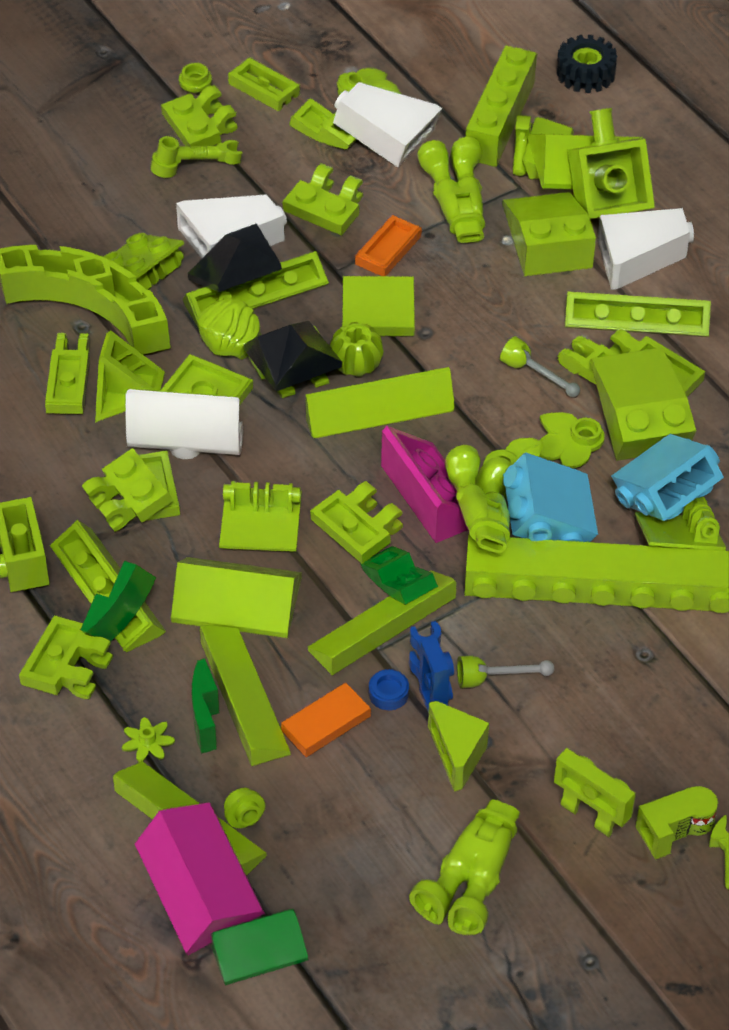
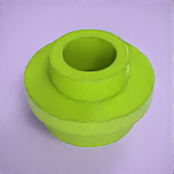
[179,63,212,93]
[224,788,265,828]

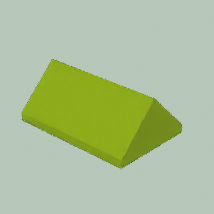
[528,134,642,189]
[171,557,302,638]

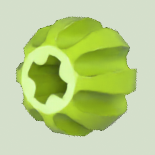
[330,322,384,377]

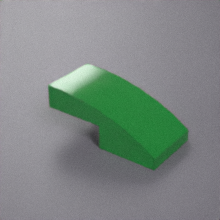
[360,546,438,605]
[81,561,156,642]
[192,658,219,754]

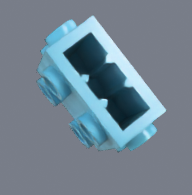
[611,434,724,521]
[503,452,598,542]

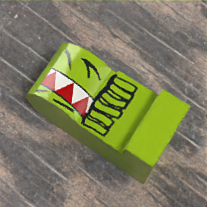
[636,786,718,860]

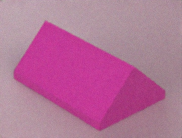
[381,426,468,543]
[135,802,265,956]

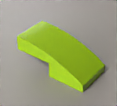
[289,98,357,149]

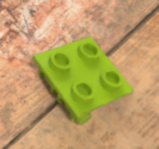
[103,233,185,290]
[219,481,302,552]
[635,496,726,551]

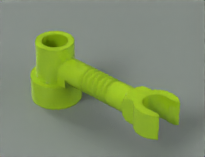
[150,136,243,178]

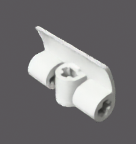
[126,389,243,459]

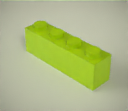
[465,45,537,167]

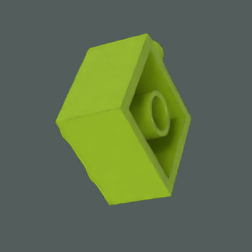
[568,108,655,219]

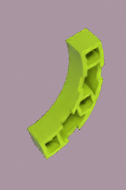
[0,245,171,355]

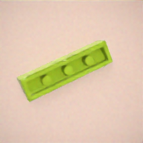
[182,251,329,327]
[565,291,711,337]
[305,367,455,438]
[50,520,166,652]
[308,570,457,675]
[200,625,290,766]
[113,762,267,876]

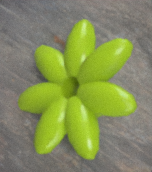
[122,717,175,763]

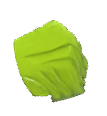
[198,298,262,360]

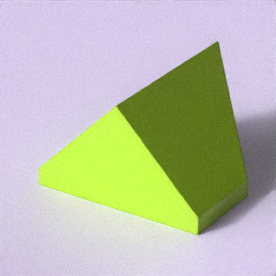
[95,331,165,422]

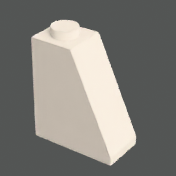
[333,82,442,167]
[176,195,287,258]
[597,208,694,289]

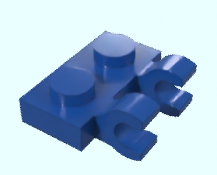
[409,621,454,713]

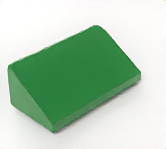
[211,909,308,985]

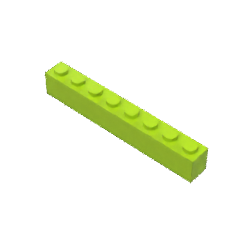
[465,535,729,613]

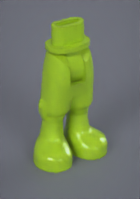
[417,136,485,243]
[445,445,512,554]
[409,799,520,935]

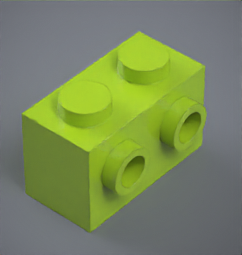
[0,497,49,592]

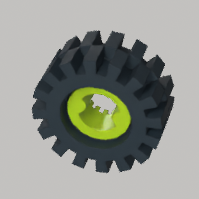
[556,35,617,93]

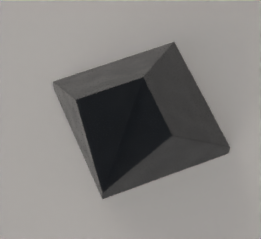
[187,223,282,292]
[244,321,342,392]

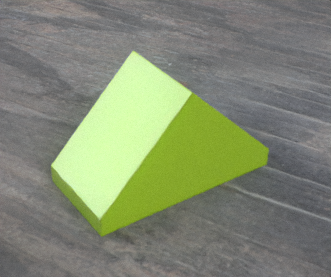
[428,701,489,792]

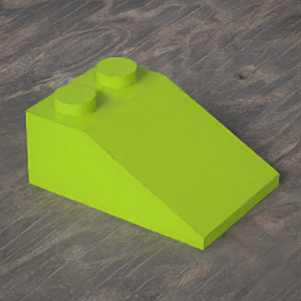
[502,192,596,276]
[590,347,696,461]

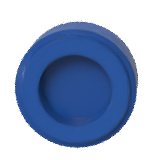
[369,669,409,710]

